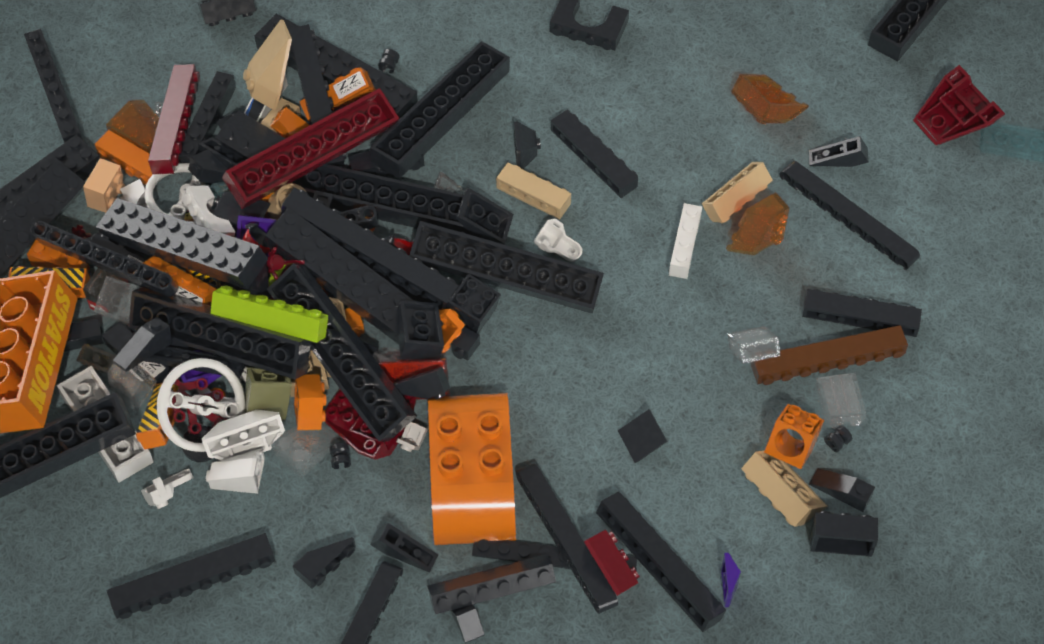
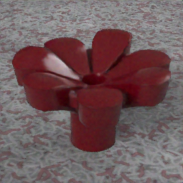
[71,225,92,246]

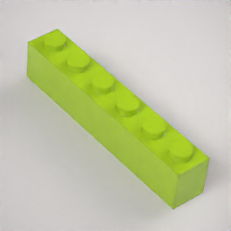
[211,286,328,343]

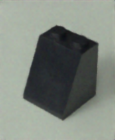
[209,191,270,238]

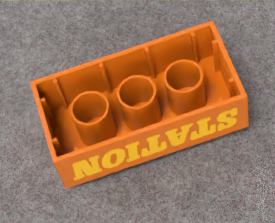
[0,270,78,433]

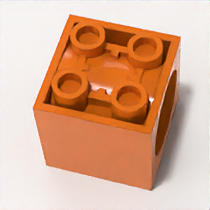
[764,404,824,469]

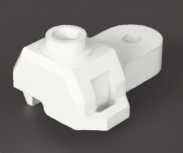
[534,219,582,262]
[141,468,194,509]

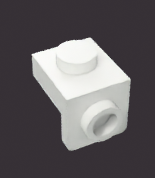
[397,421,428,452]

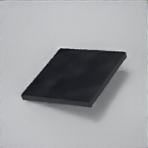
[618,409,668,463]

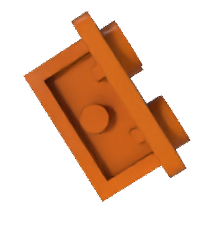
[439,309,465,353]

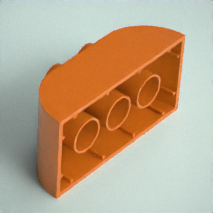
[428,393,516,545]

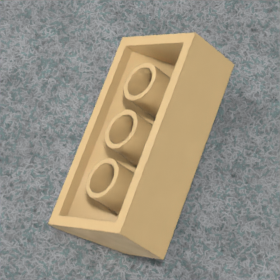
[741,450,827,527]

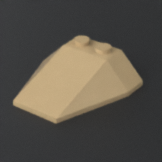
[243,20,292,110]

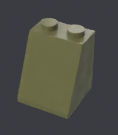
[244,368,292,420]

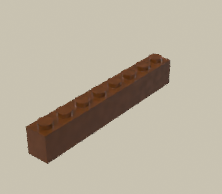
[751,325,908,385]

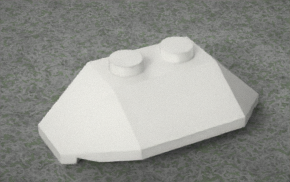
[202,410,285,460]

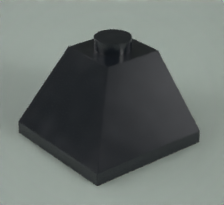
[514,122,541,169]

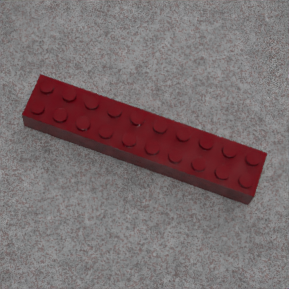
[222,88,399,209]

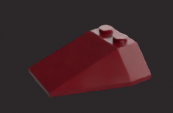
[913,65,1005,145]

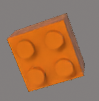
[294,374,326,430]

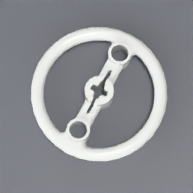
[145,163,231,224]
[157,358,245,452]

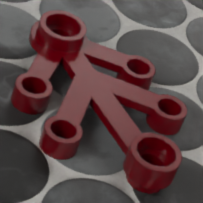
[171,378,228,434]

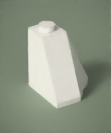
[206,449,265,494]

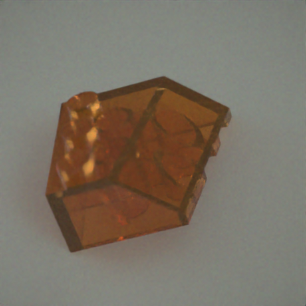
[731,74,809,124]
[106,100,159,154]
[726,192,790,255]

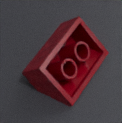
[584,529,640,596]

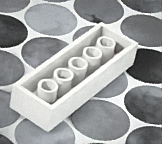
[57,366,153,483]

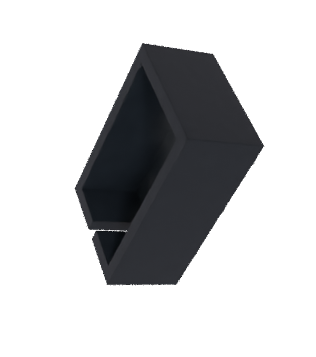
[810,511,878,557]

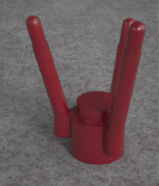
[266,247,305,279]

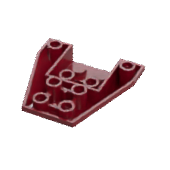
[324,389,416,460]

